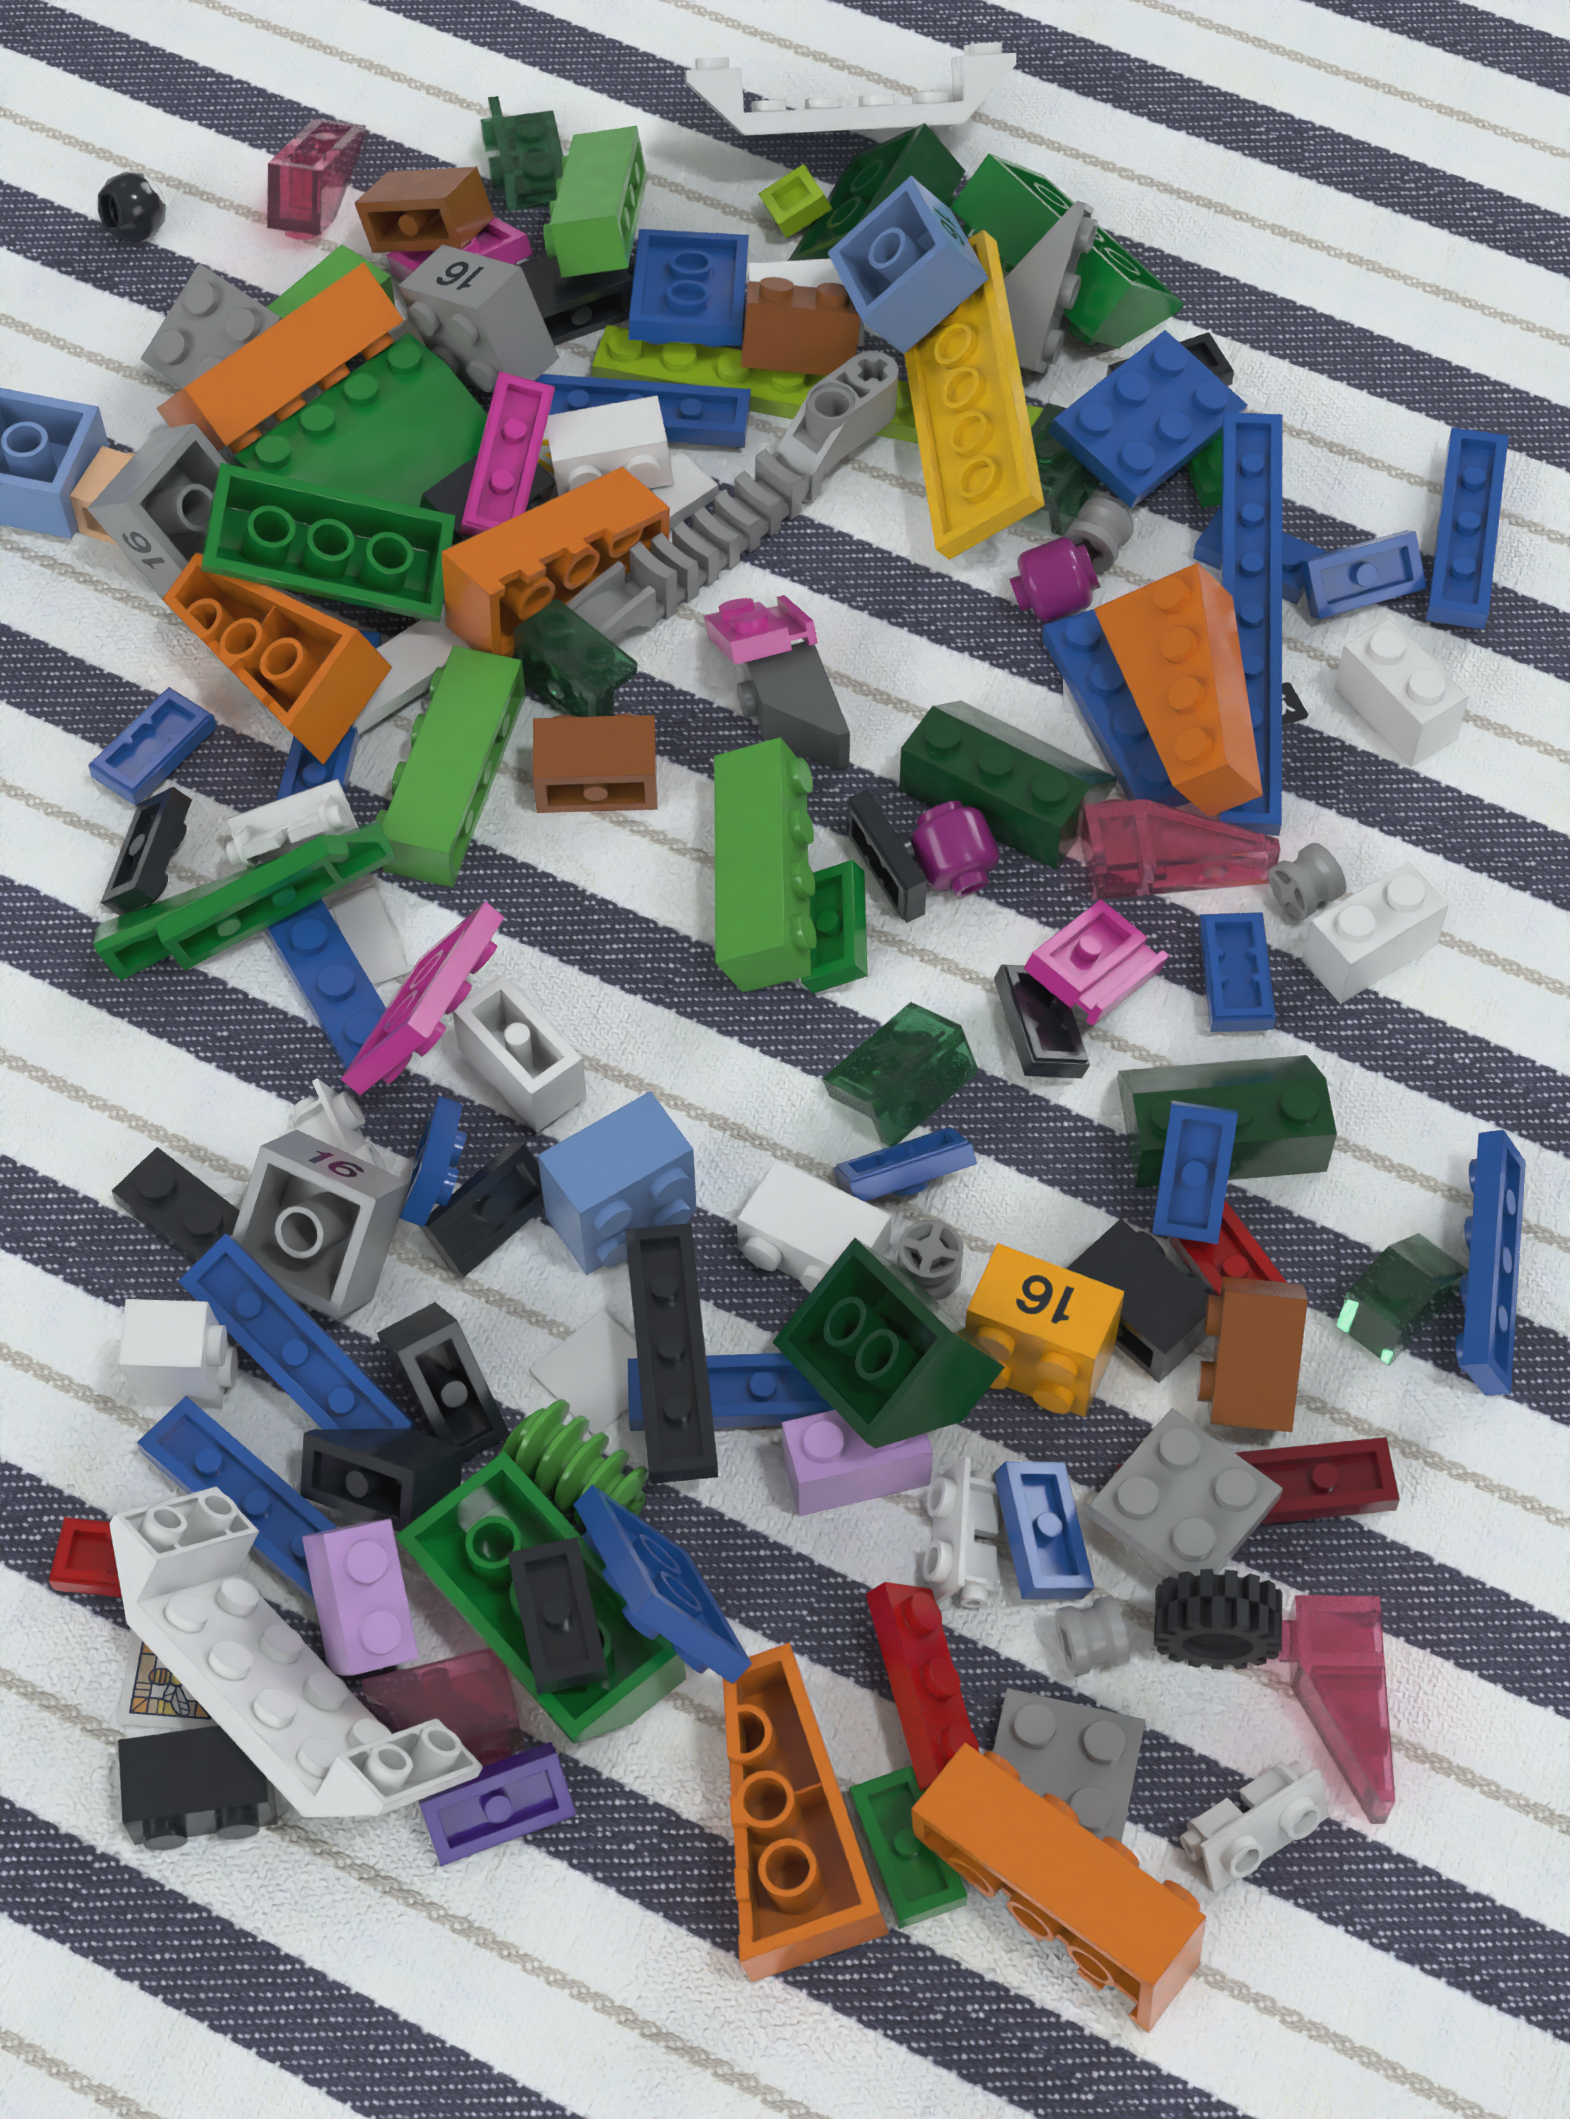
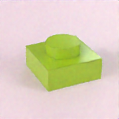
[758,164,832,239]

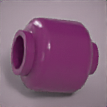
[1009,537,1101,623]
[910,801,1000,897]

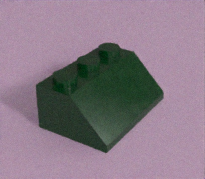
[788,123,966,261]
[899,700,1117,870]
[1117,1055,1337,1188]
[772,1237,1005,1449]

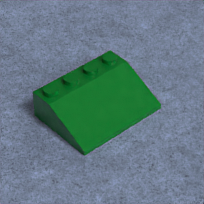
[234,333,488,507]

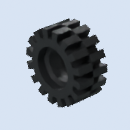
[1154,1569,1283,1670]

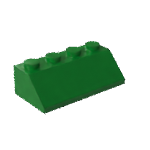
[950,153,1185,348]
[201,463,456,623]
[395,1451,686,1744]

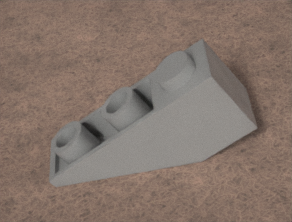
[1004,201,1098,374]

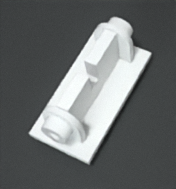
[226,779,358,868]
[292,1078,388,1171]
[923,1456,999,1609]
[1179,1760,1329,1893]

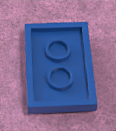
[629,229,749,348]
[1048,330,1248,509]
[574,1484,752,1684]

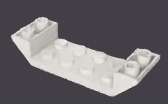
[684,42,1016,136]
[110,1487,483,1818]

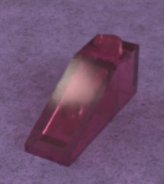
[267,118,366,240]
[1080,799,1280,900]
[1277,1595,1395,1824]

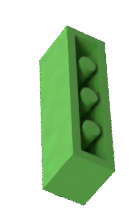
[543,125,648,278]
[375,645,526,888]
[714,737,817,993]

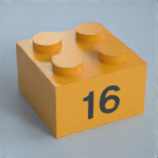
[965,1243,1125,1417]

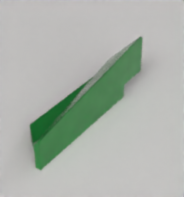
[93,821,397,981]

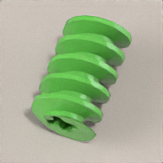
[500,1399,649,1530]

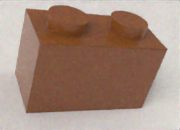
[354,167,494,253]
[741,277,861,376]
[533,713,658,813]
[1197,1276,1308,1432]

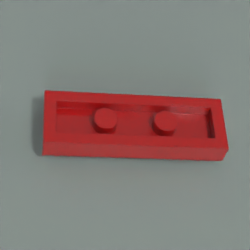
[866,1582,979,1791]

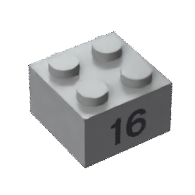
[398,244,559,392]
[87,423,228,596]
[232,1130,411,1319]

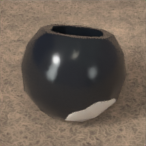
[98,172,166,243]

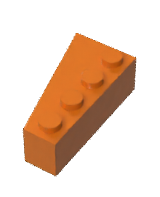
[156,262,404,455]
[442,466,670,657]
[162,552,393,765]
[1094,562,1263,817]
[723,1642,889,1983]
[911,1743,1206,2033]

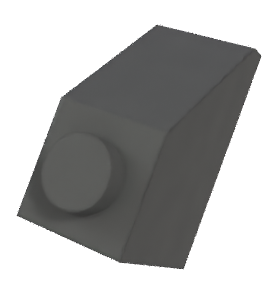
[737,641,850,770]

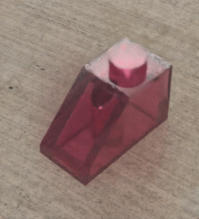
[362,1648,524,1767]

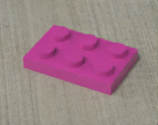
[341,901,505,1096]

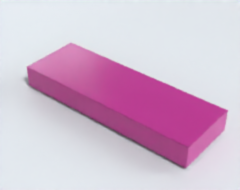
[459,371,555,536]

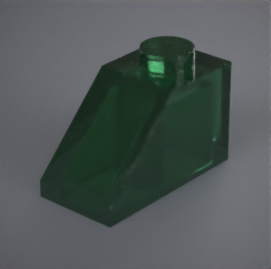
[1337,1233,1468,1366]

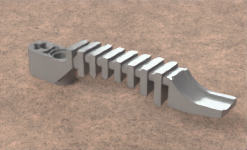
[543,351,899,666]

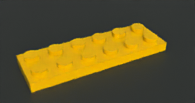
[904,230,1045,560]

